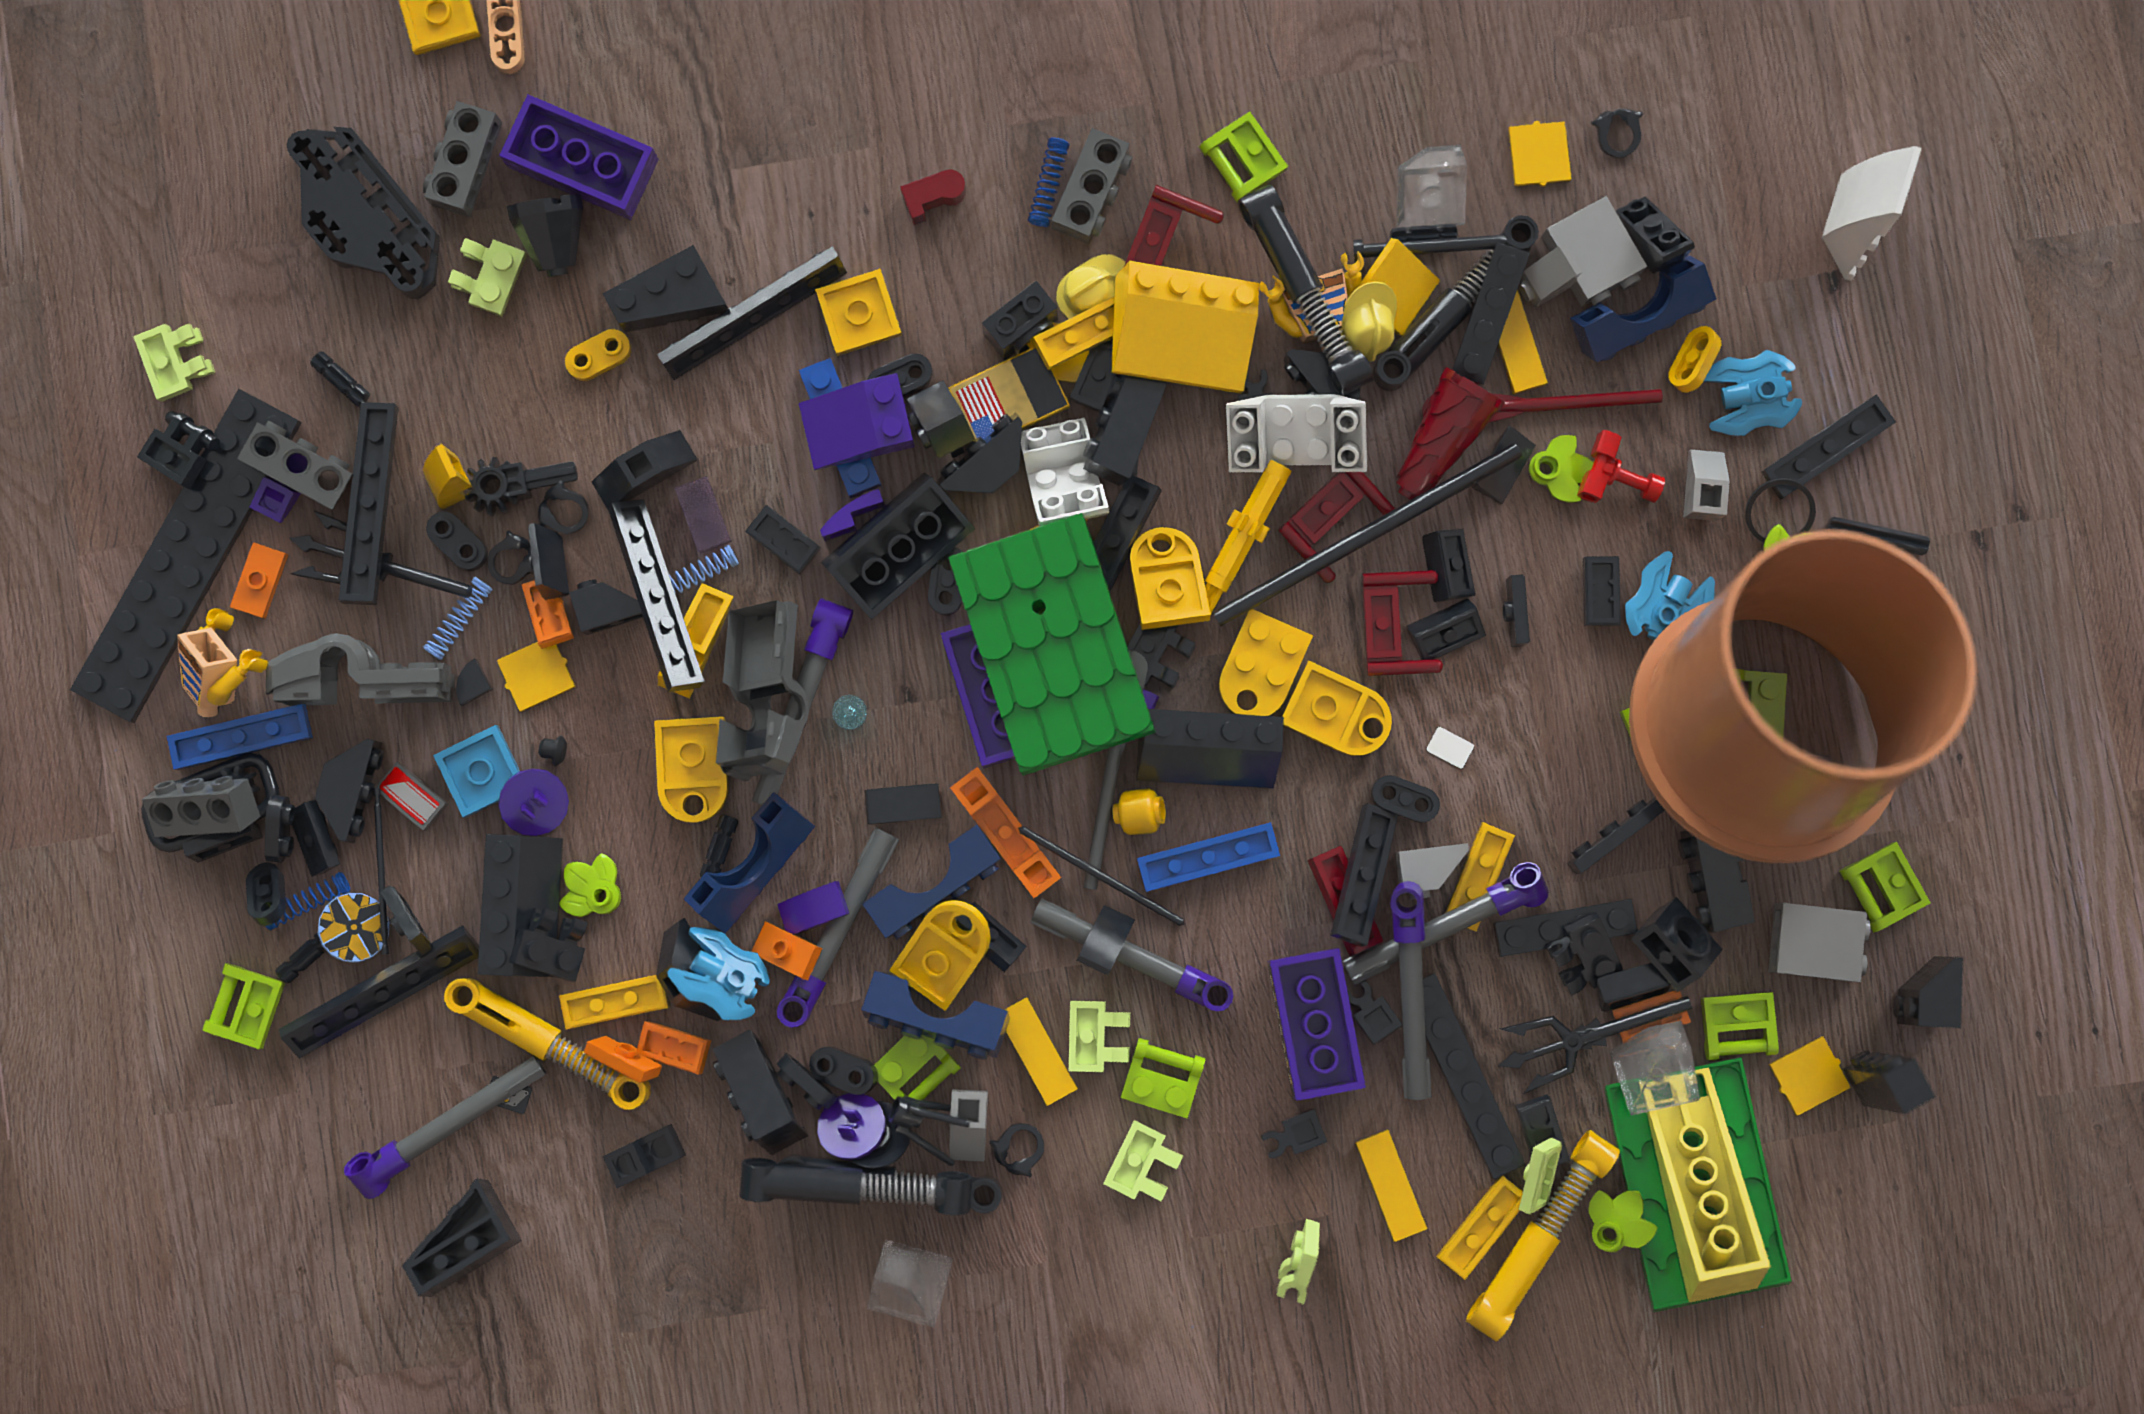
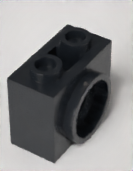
[982,281,1058,361]
[1631,897,1723,992]

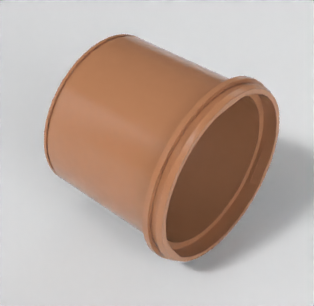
[1629,530,1976,863]

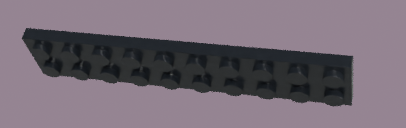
[70,389,302,723]

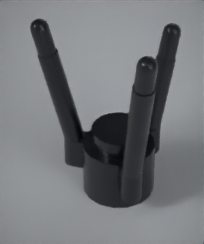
[889,1095,970,1166]

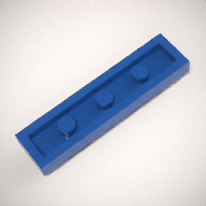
[799,358,882,498]
[166,704,313,770]
[1137,822,1280,892]

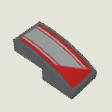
[375,762,448,831]

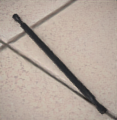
[373,788,389,955]

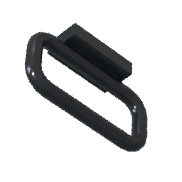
[141,753,280,863]

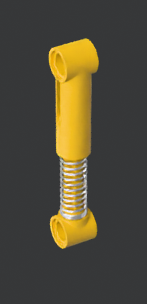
[444,978,651,1110]
[1466,1130,1620,1341]

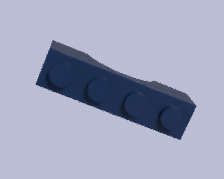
[1570,255,1717,362]
[684,792,816,933]
[862,825,1002,940]
[861,971,1010,1060]

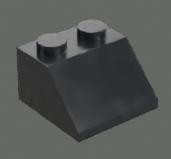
[1893,956,1963,1028]

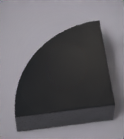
[456,658,493,706]

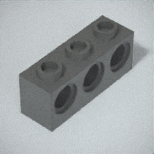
[423,101,502,217]
[1051,128,1133,245]
[237,421,353,510]
[142,776,261,837]

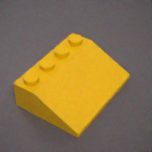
[1112,261,1259,393]

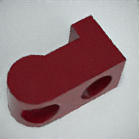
[900,169,966,225]

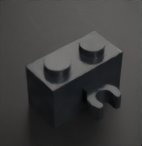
[907,381,975,458]

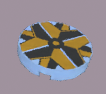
[318,893,390,963]

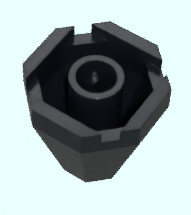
[507,194,583,277]

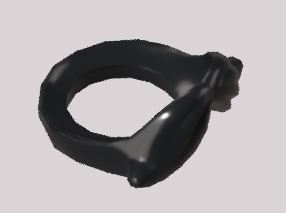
[1591,108,1643,158]
[538,480,589,534]
[488,530,534,585]
[989,1123,1044,1178]

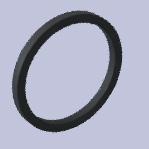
[1745,478,1816,543]

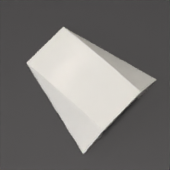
[1822,146,1922,281]

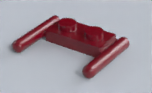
[1124,185,1224,266]
[1278,472,1396,583]
[1362,570,1443,676]

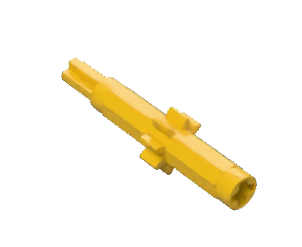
[1205,460,1292,614]

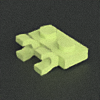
[448,238,527,317]
[133,324,215,402]
[1069,1001,1131,1072]
[1103,1120,1183,1201]
[1277,1219,1320,1304]

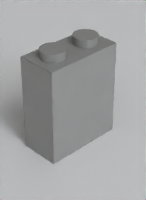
[1541,196,1647,307]
[1768,903,1871,982]

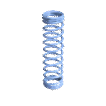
[669,545,739,594]
[423,577,493,660]

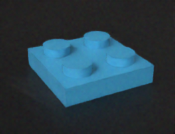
[433,725,520,818]

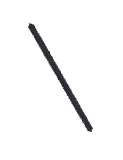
[1018,826,1184,926]

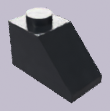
[569,579,643,635]

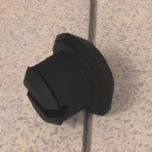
[538,735,567,766]

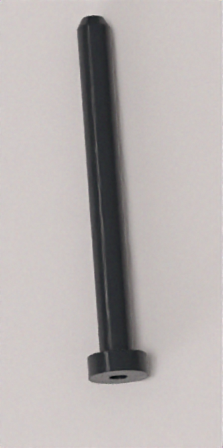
[1354,235,1506,262]

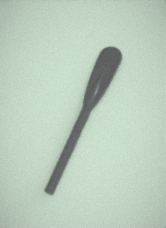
[1083,651,1148,890]

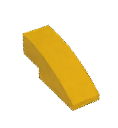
[423,444,472,510]
[658,583,733,699]

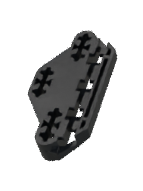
[287,127,440,299]

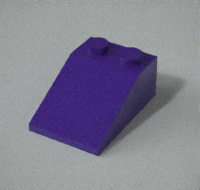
[799,373,915,471]

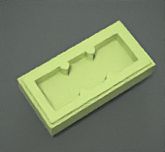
[1519,1138,1562,1215]

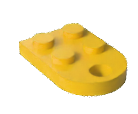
[1129,527,1211,630]
[1219,609,1313,716]
[1282,661,1392,756]
[654,717,729,823]
[889,900,991,1011]

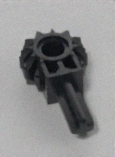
[465,457,578,516]

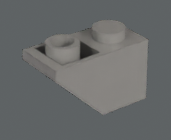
[1683,449,1730,521]
[950,1089,988,1162]

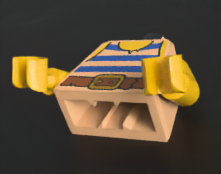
[1259,251,1364,353]
[177,608,268,717]

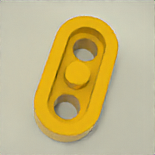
[1668,326,1721,393]
[565,329,632,381]

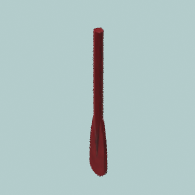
[1422,389,1662,422]

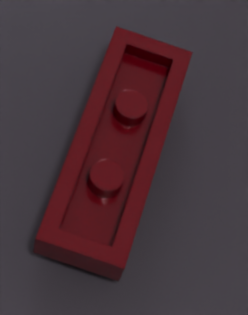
[1307,846,1383,956]

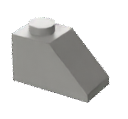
[1518,242,1583,308]
[1395,843,1469,900]

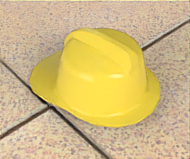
[1057,255,1125,319]
[1341,282,1397,362]

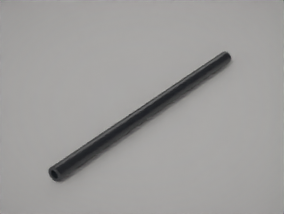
[1212,443,1522,627]

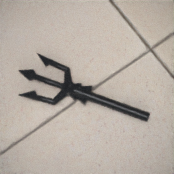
[289,510,472,598]
[1498,996,1693,1094]

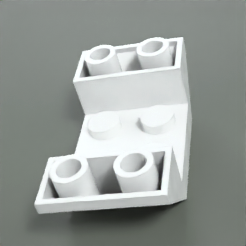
[1226,394,1367,472]
[1021,418,1109,526]

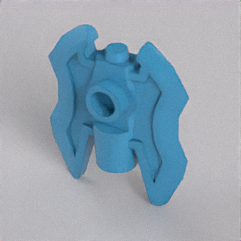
[1703,350,1802,436]
[1625,551,1715,640]
[667,927,770,1020]

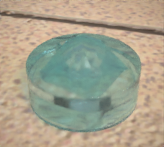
[832,695,868,730]

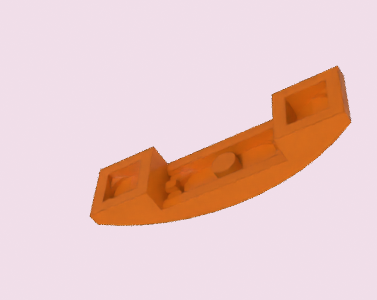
[950,767,1062,898]

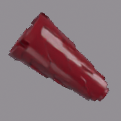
[1396,367,1505,500]

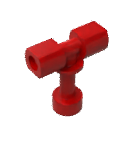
[1577,430,1665,503]

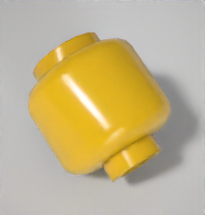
[1113,788,1166,835]

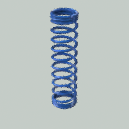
[1027,137,1070,227]
[265,872,350,931]

